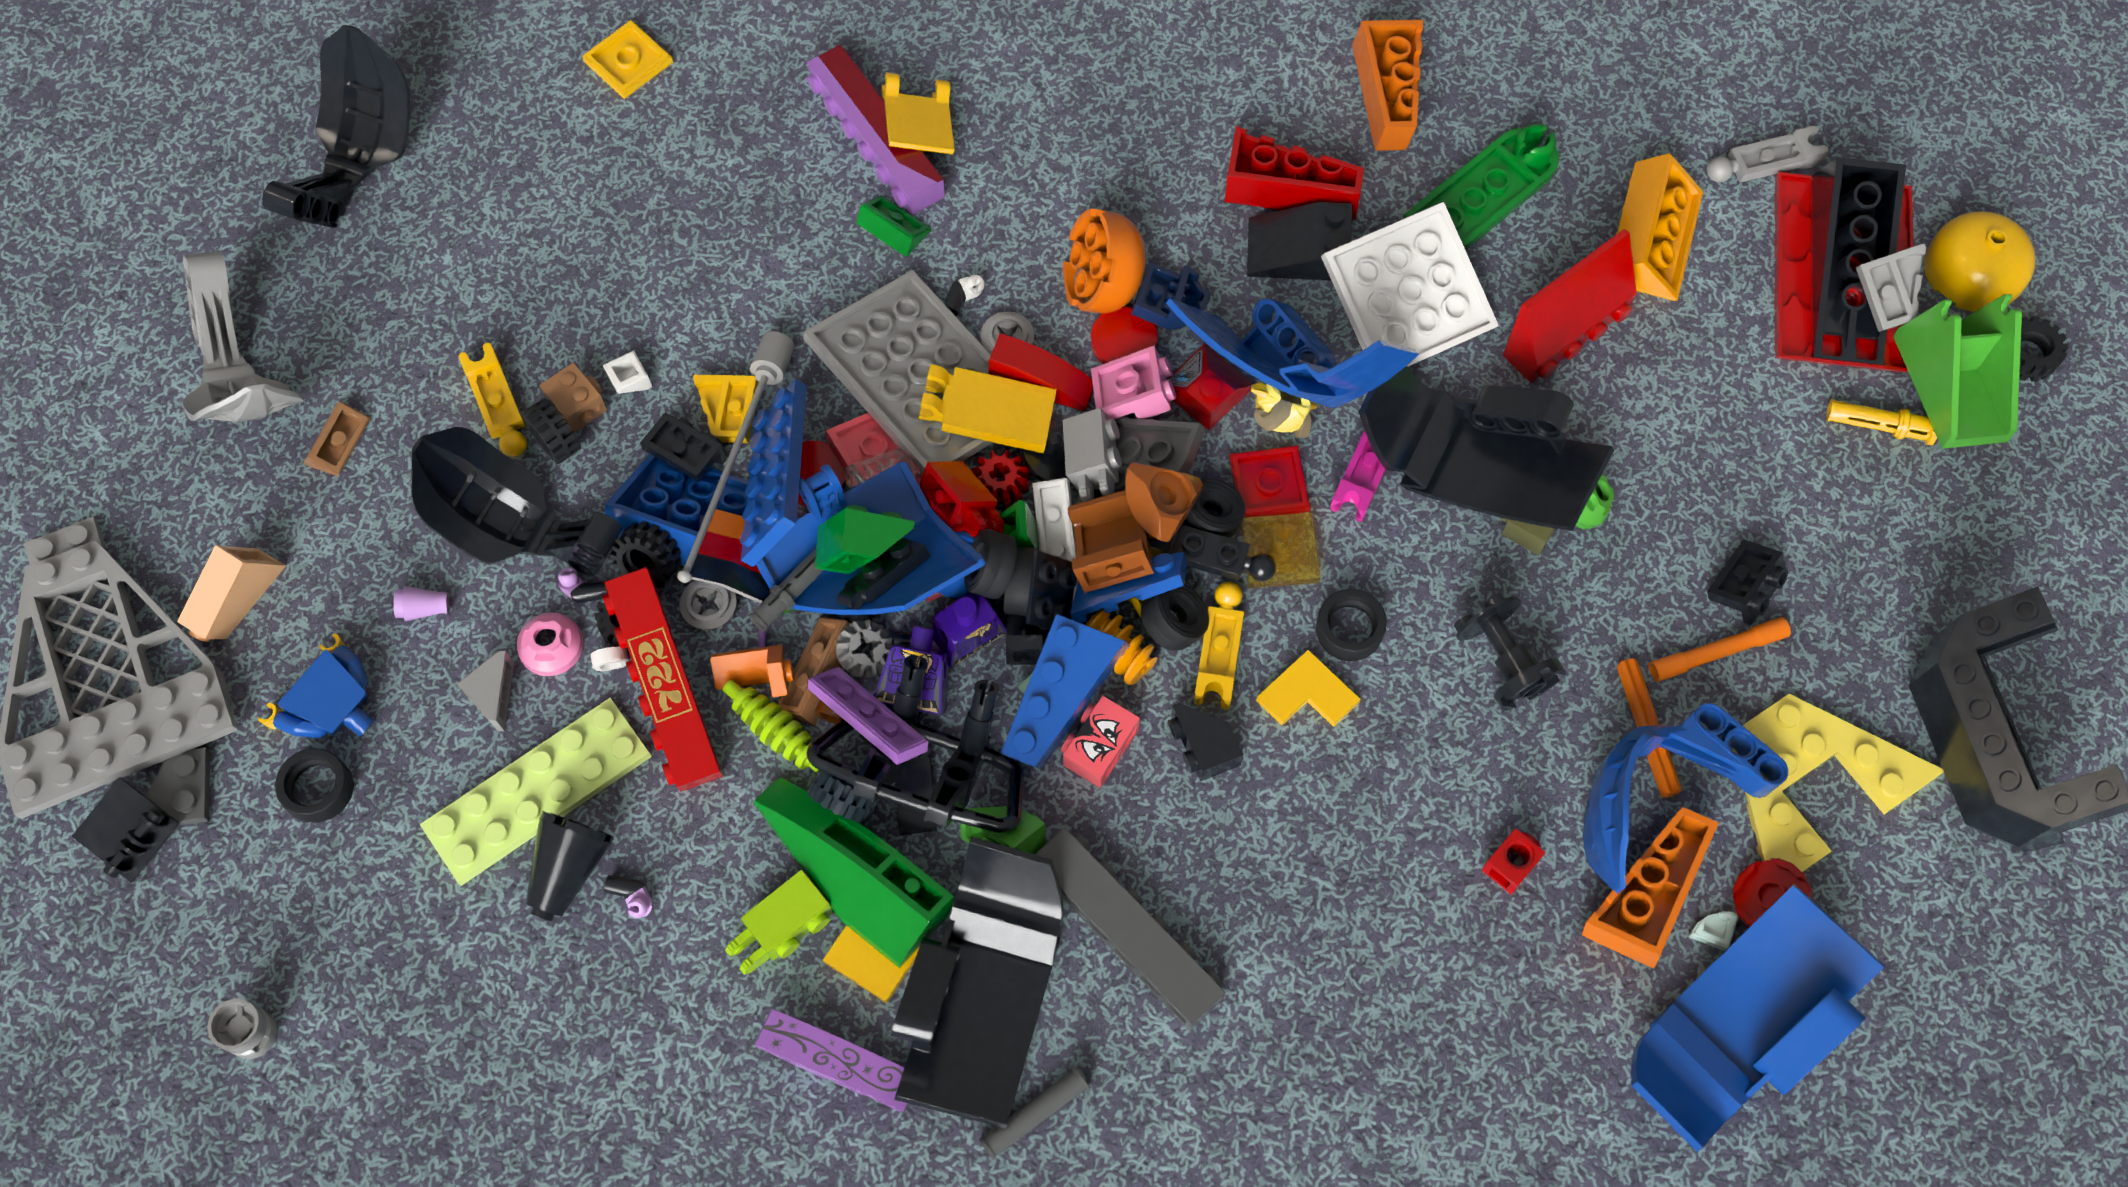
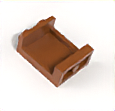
[1067,490,1154,593]

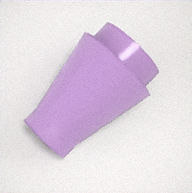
[394,586,449,621]

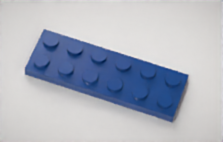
[740,379,807,567]

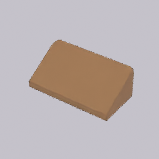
[303,401,370,476]

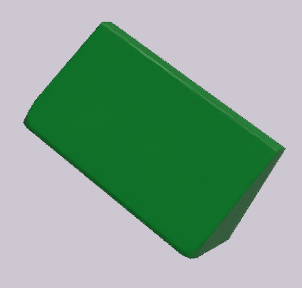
[856,195,931,257]

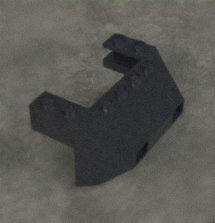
[1909,586,2128,852]

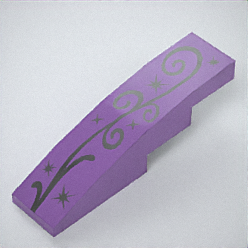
[754,1009,907,1112]

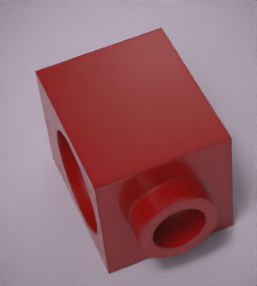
[1481,828,1546,895]

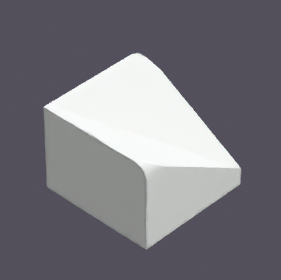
[603,350,652,394]

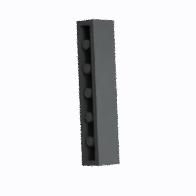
[1035,827,1225,1031]

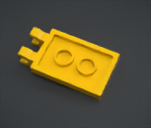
[918,364,1057,453]

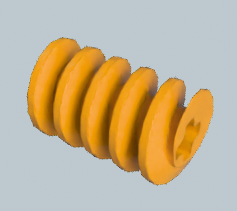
[1086,608,1158,685]

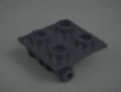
[1026,550,1077,632]
[72,777,180,883]

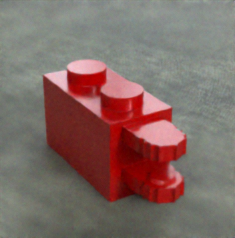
[919,461,1005,538]

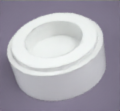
[590,647,629,671]

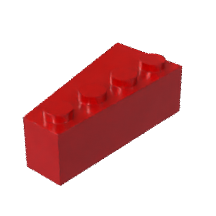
[1225,126,1364,220]

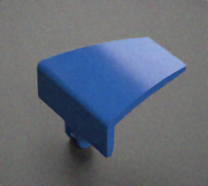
[756,461,986,615]

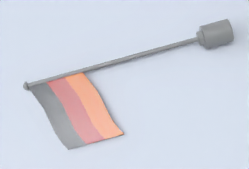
[677,331,795,603]

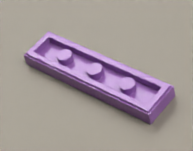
[808,667,928,765]

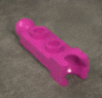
[1330,430,1386,522]

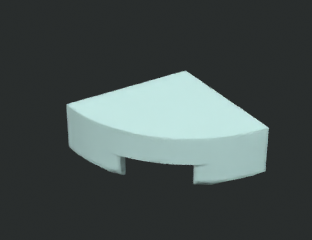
[1688,911,1738,951]

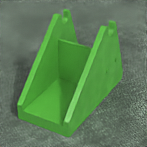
[1893,294,2022,449]

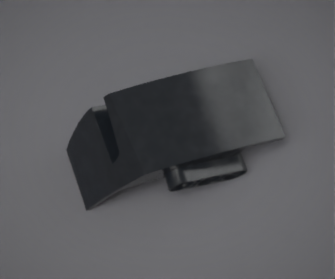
[1358,366,1614,531]

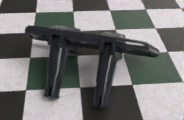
[806,655,1024,833]

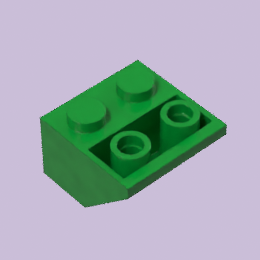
[815,505,915,574]

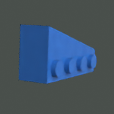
[1001,614,1130,769]

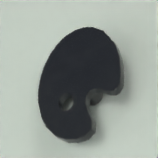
[1021,419,1067,482]

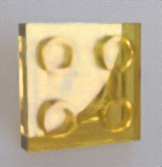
[1241,513,1321,588]

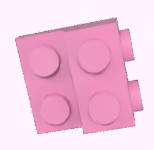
[1091,346,1176,419]

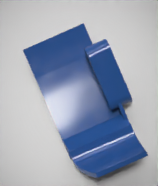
[1166,298,1419,408]
[1631,884,1885,1152]

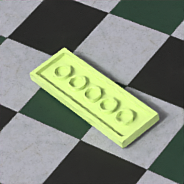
[420,698,652,886]

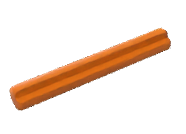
[1617,658,1682,798]

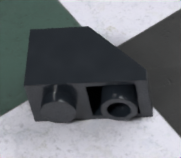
[1168,703,1243,782]

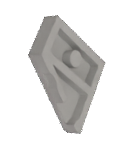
[1856,243,1926,332]

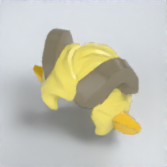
[1251,381,1317,438]

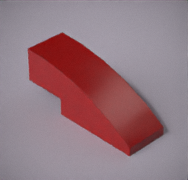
[988,333,1093,412]

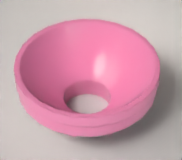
[517,612,584,676]

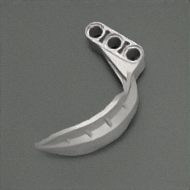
[183,251,304,423]

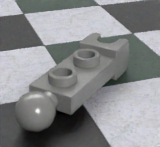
[1707,126,1829,182]

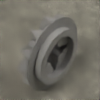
[980,312,1035,354]
[679,580,738,633]
[836,620,893,678]

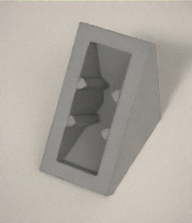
[457,651,514,731]

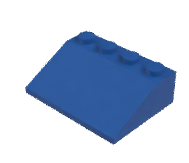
[605,454,749,566]

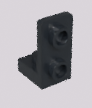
[1006,614,1043,665]

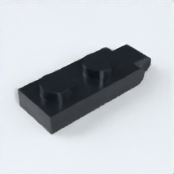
[837,538,930,609]

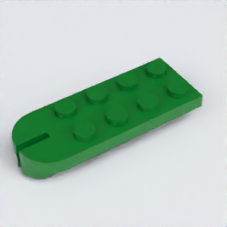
[1403,124,1559,251]

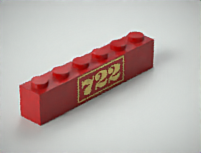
[602,567,723,792]

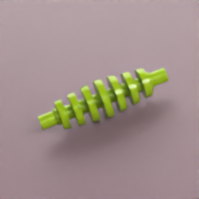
[722,680,818,773]

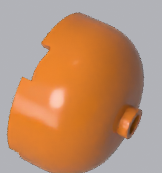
[1063,209,1146,314]

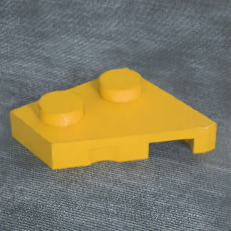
[693,375,759,443]

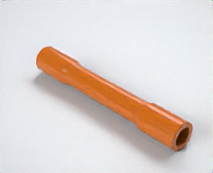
[1648,617,1791,682]

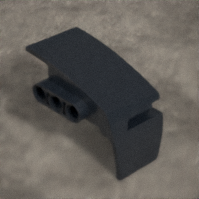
[891,836,1064,1129]

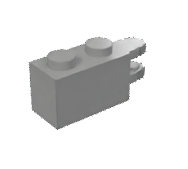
[1063,407,1122,502]

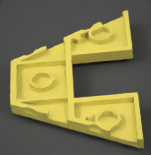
[1732,694,1944,872]

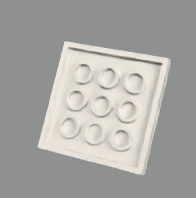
[1321,202,1499,367]

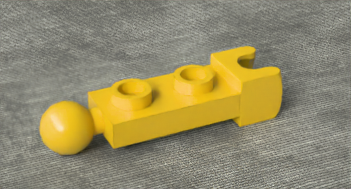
[459,343,527,458]
[1193,581,1244,710]

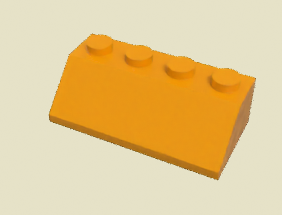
[1616,153,1704,301]

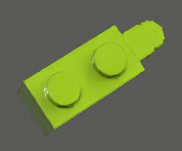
[725,870,833,975]

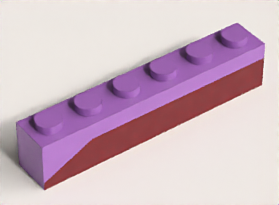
[807,45,945,215]

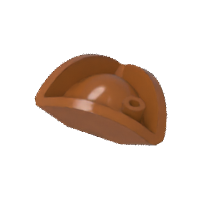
[1125,462,1203,542]

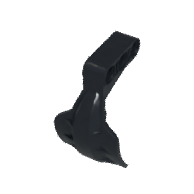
[262,25,410,228]
[411,427,623,577]

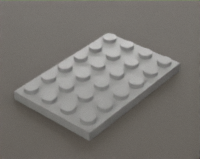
[803,270,993,474]

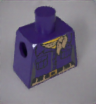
[932,593,1007,668]
[874,625,948,715]

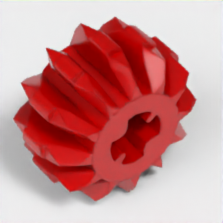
[971,449,1029,509]

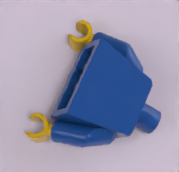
[258,633,375,738]

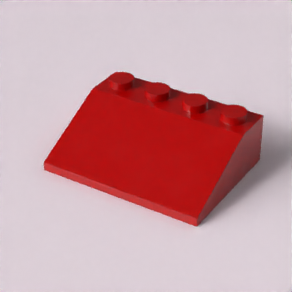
[1503,228,1637,383]

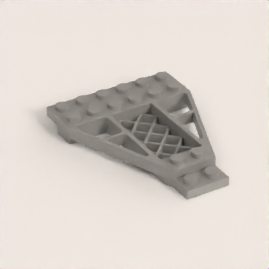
[0,517,238,819]

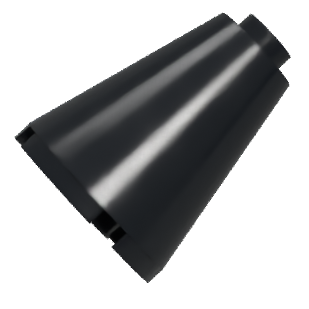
[526,810,614,921]

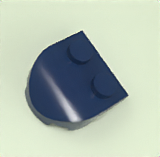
[1131,261,1210,329]

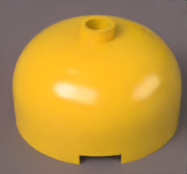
[1924,211,2036,312]

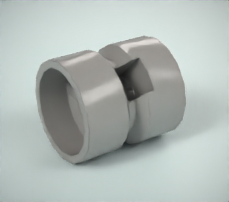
[207,999,278,1059]

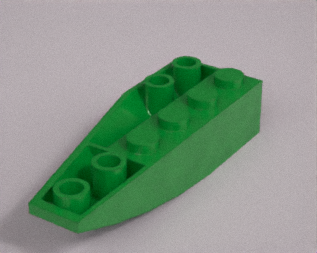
[754,777,954,968]

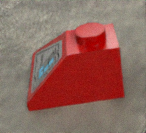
[1167,343,1254,430]

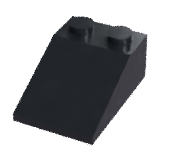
[1247,202,1352,281]

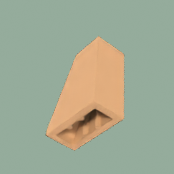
[177,545,286,642]

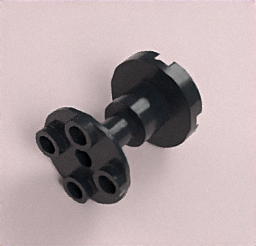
[1454,593,1566,711]

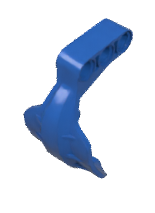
[1583,703,1788,894]

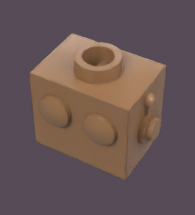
[539,362,607,433]

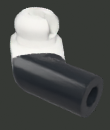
[944,275,985,316]

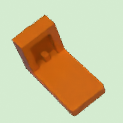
[710,644,794,697]

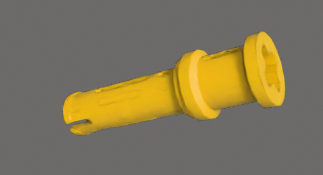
[1826,399,1937,446]

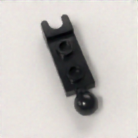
[1149,525,1277,582]

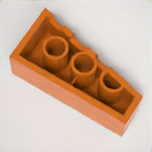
[1352,20,1423,151]
[1582,807,1719,969]

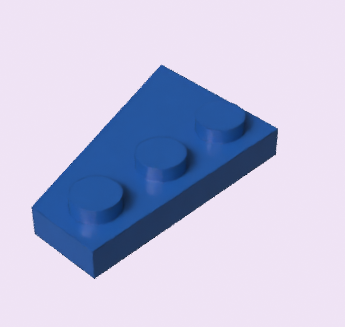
[1070,552,1188,623]

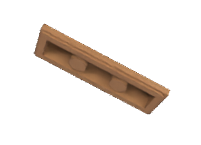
[778,616,850,726]

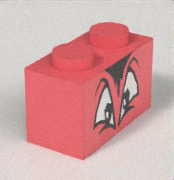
[1061,696,1140,788]

